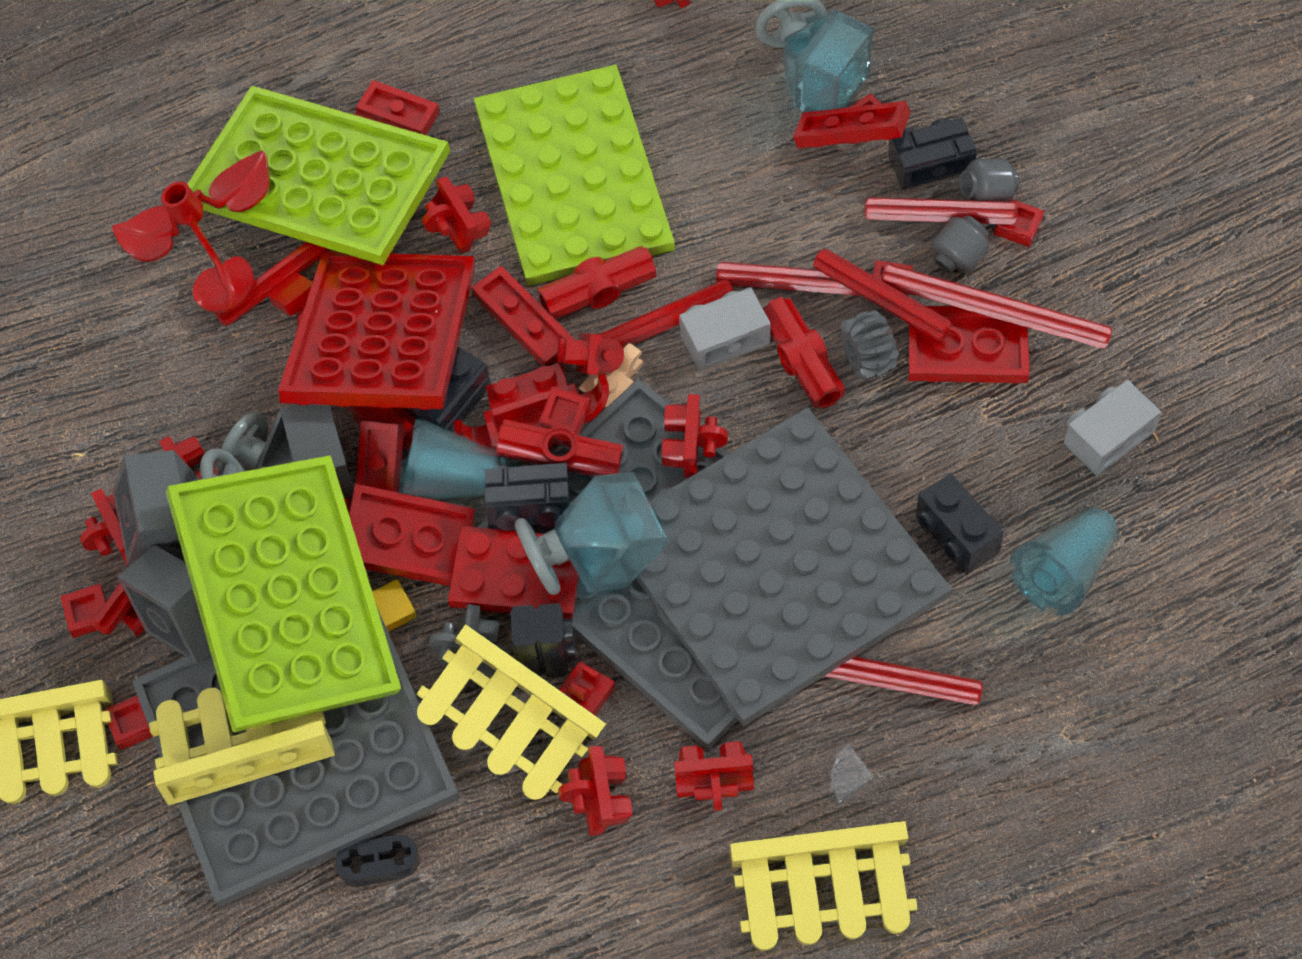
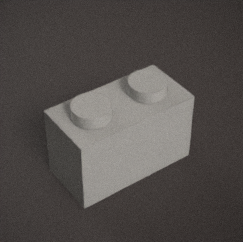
[679,287,771,372]
[1064,380,1162,476]

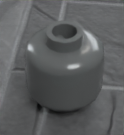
[959,157,1019,202]
[932,216,989,274]

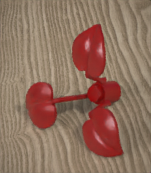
[112,150,270,313]

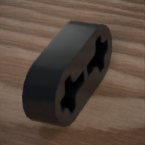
[335,835,420,887]

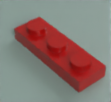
[793,101,911,148]
[471,266,575,366]

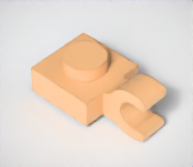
[578,343,643,411]

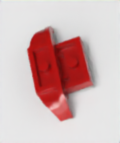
[453,362,609,453]

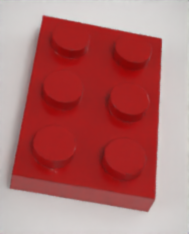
[908,306,1030,383]
[349,484,475,586]
[448,526,585,620]

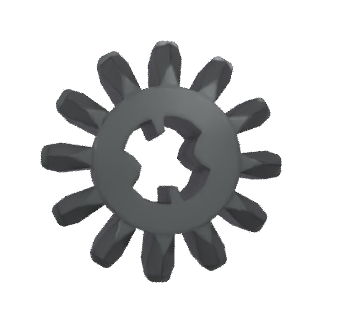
[840,310,899,379]

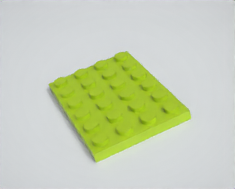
[474,65,675,286]
[188,86,451,265]
[166,455,401,732]

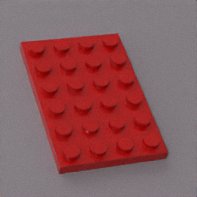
[278,251,475,410]

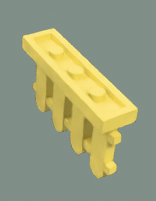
[416,624,606,800]
[0,680,118,804]
[149,688,335,806]
[729,821,918,951]

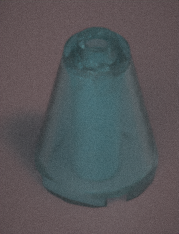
[402,418,515,499]
[1010,508,1118,616]

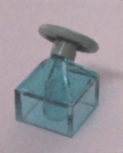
[755,0,873,112]
[515,472,669,595]

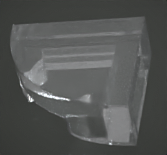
[831,743,874,805]

